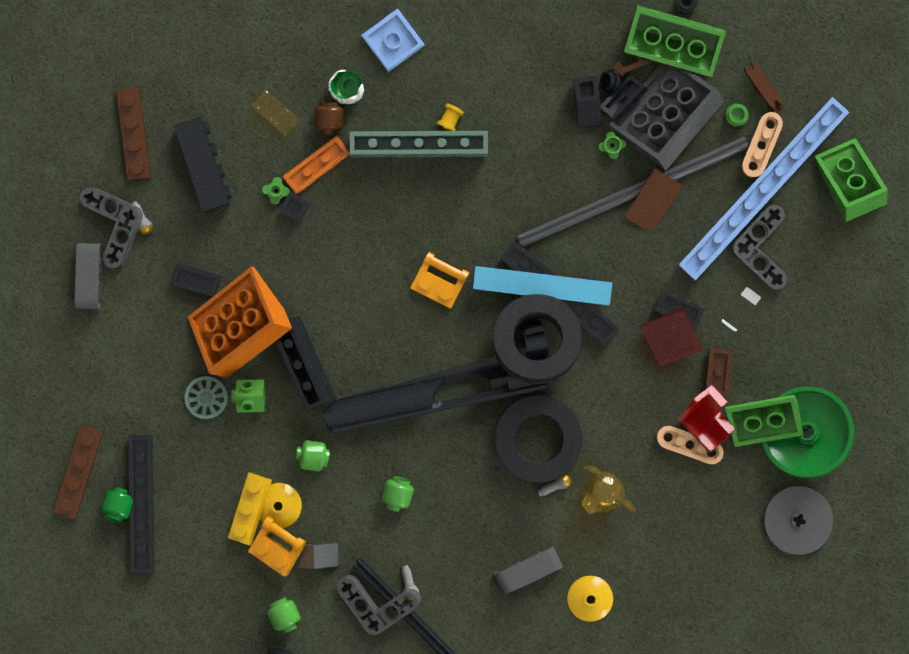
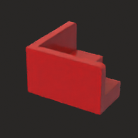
[679,385,735,452]

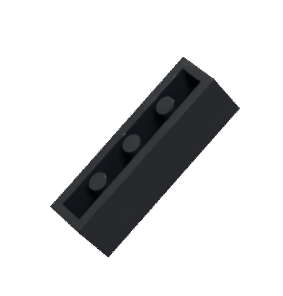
[174,116,232,213]
[276,316,336,412]

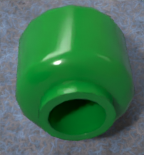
[100,487,133,523]

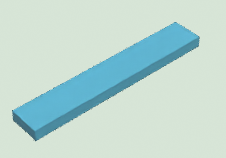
[473,266,612,306]

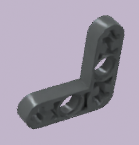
[80,187,143,268]
[732,205,787,290]
[337,575,421,635]

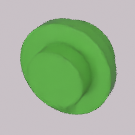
[725,104,749,127]

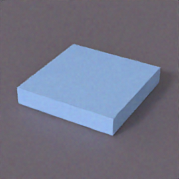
[361,8,425,73]

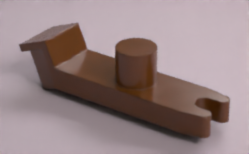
[611,55,657,78]
[744,62,784,113]

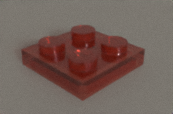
[641,307,702,367]

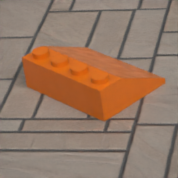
[188,266,292,378]

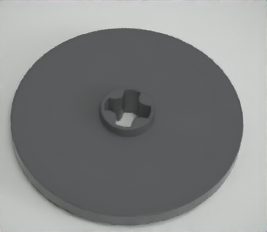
[764,486,833,555]

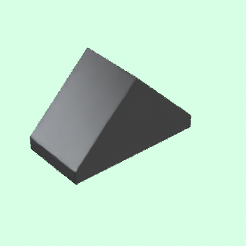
[293,543,339,569]

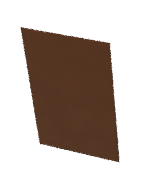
[624,169,683,232]

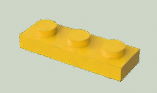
[228,472,272,545]

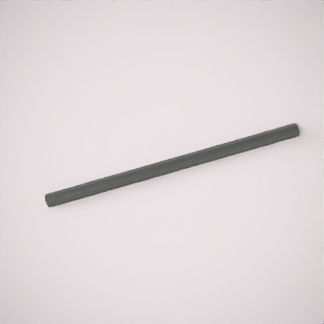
[517,137,748,247]

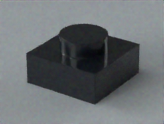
[279,191,310,223]

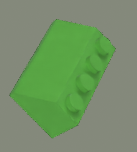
[624,5,726,77]

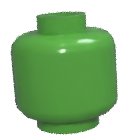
[295,440,330,472]
[381,476,414,512]
[267,597,301,633]

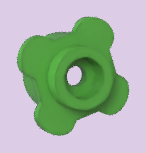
[599,132,626,159]
[262,177,290,204]

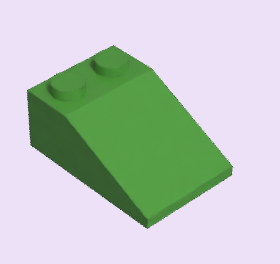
[814,138,888,222]

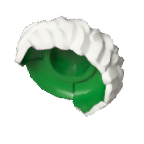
[328,70,364,104]

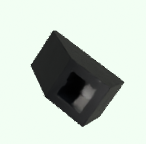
[572,76,601,128]

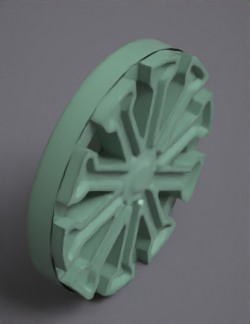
[185,376,228,419]

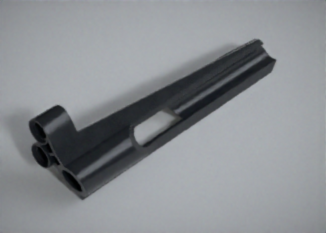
[323,319,549,433]

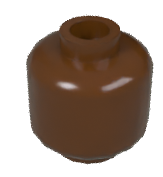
[314,101,344,135]

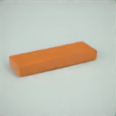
[283,135,350,195]

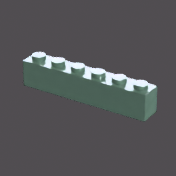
[350,131,488,158]

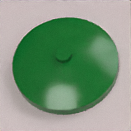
[762,387,854,479]

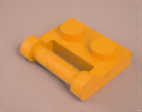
[410,252,469,309]
[248,517,306,576]

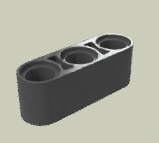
[75,243,102,310]
[494,546,563,595]

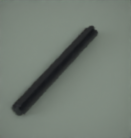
[352,559,455,654]

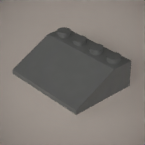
[609,63,724,171]

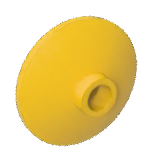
[260,483,302,528]
[567,576,613,622]

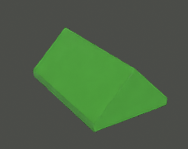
[725,395,803,447]

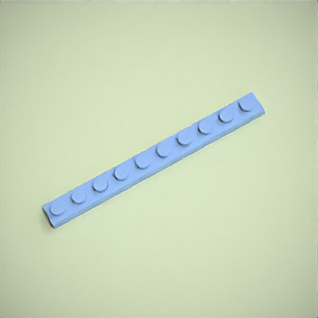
[678,97,849,281]

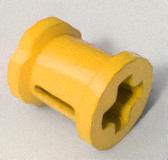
[436,103,464,131]

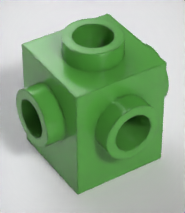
[231,380,265,413]

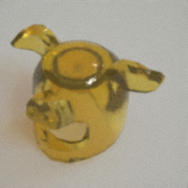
[581,466,637,514]

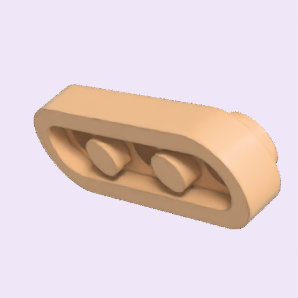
[741,112,783,178]
[656,426,723,464]

